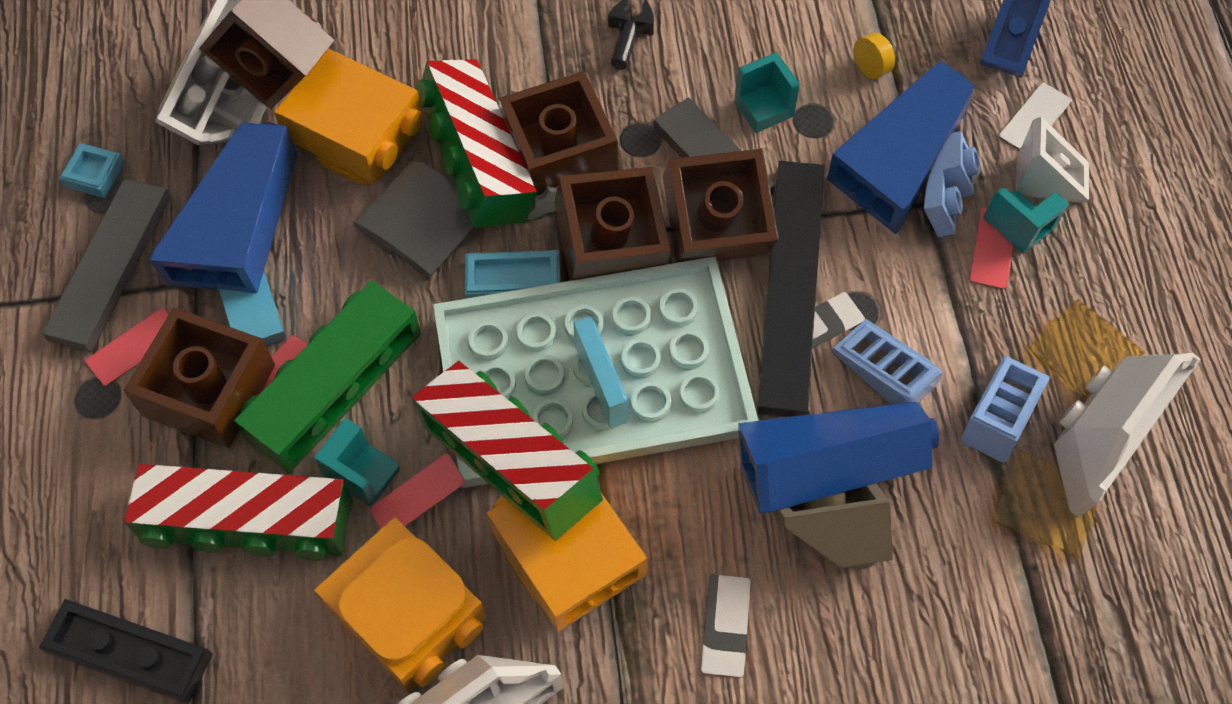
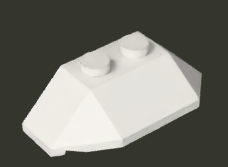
[155,0,266,145]
[1054,353,1201,518]
[398,655,564,704]

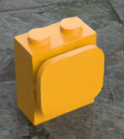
[274,48,423,185]
[486,493,647,632]
[314,517,486,693]

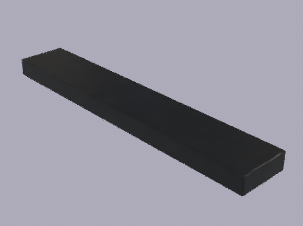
[757,161,824,417]

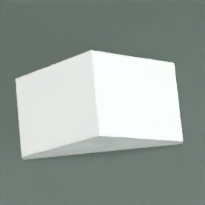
[1016,117,1089,203]

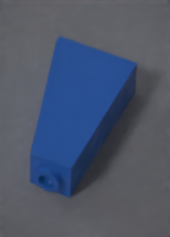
[827,60,975,234]
[150,122,298,293]
[738,402,939,513]

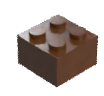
[199,0,334,110]
[499,71,618,196]
[663,148,779,263]
[554,167,671,281]
[123,307,275,449]

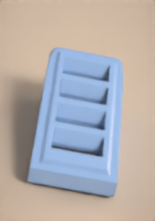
[832,319,943,405]
[961,356,1050,462]

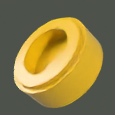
[853,32,895,79]

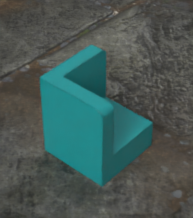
[734,52,799,133]
[983,188,1069,254]
[314,418,400,507]

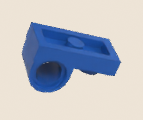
[980,0,1051,78]

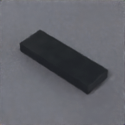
[39,599,213,704]

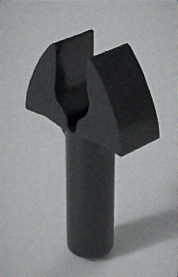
[608,0,654,70]

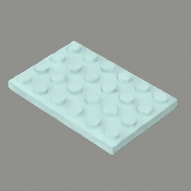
[433,256,759,488]

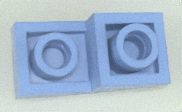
[924,131,981,237]

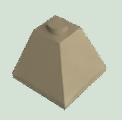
[776,483,893,569]

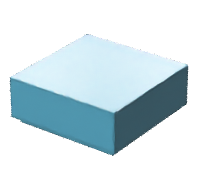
[59,143,125,198]

